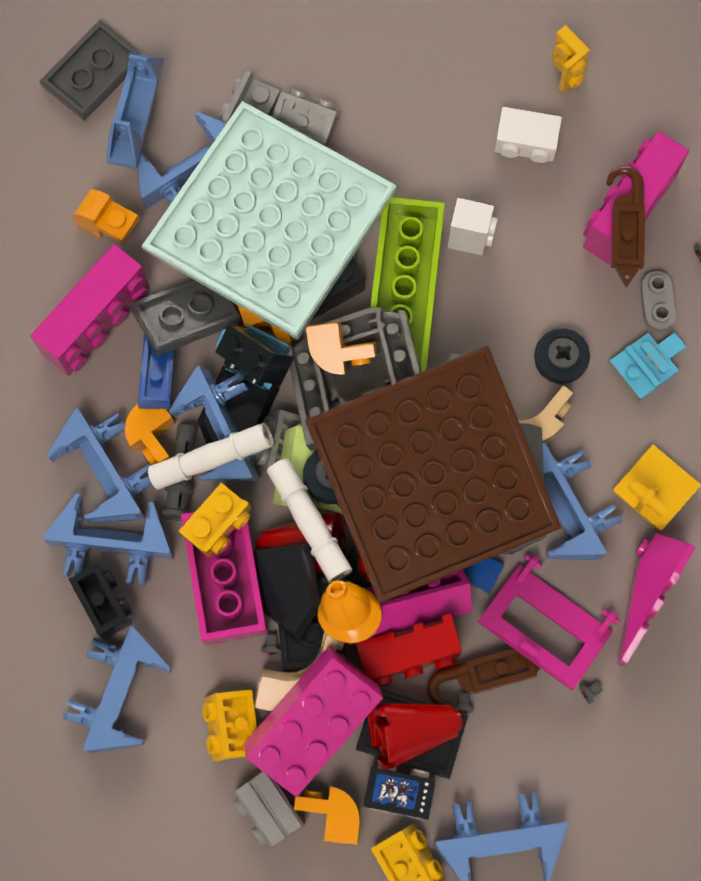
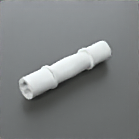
[148,423,273,490]
[267,458,352,583]

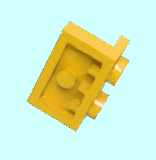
[552,25,590,93]
[179,483,251,558]
[202,689,257,762]
[371,824,446,881]

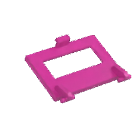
[478,554,621,691]

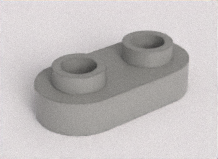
[640,271,676,333]

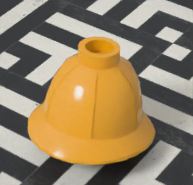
[318,580,382,643]

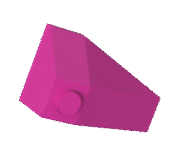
[617,533,696,666]

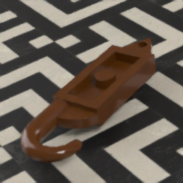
[607,166,645,287]
[427,648,552,706]

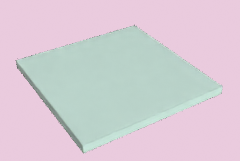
[141,101,397,340]

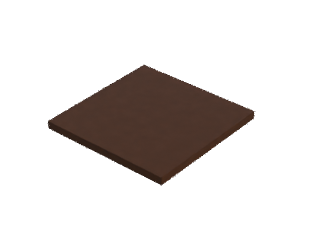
[305,345,562,603]

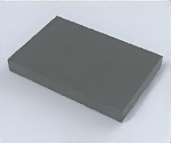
[39,20,141,121]
[130,279,241,356]

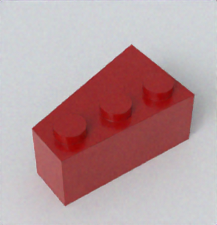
[356,613,462,687]

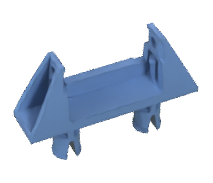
[106,53,165,169]
[138,112,226,209]
[168,366,276,481]
[47,407,152,523]
[542,442,622,560]
[43,494,174,586]
[62,626,172,753]
[434,792,568,881]

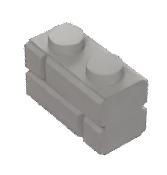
[233,772,304,848]

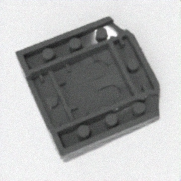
[286,307,422,451]

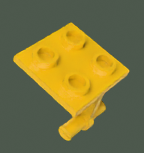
[612,445,701,532]

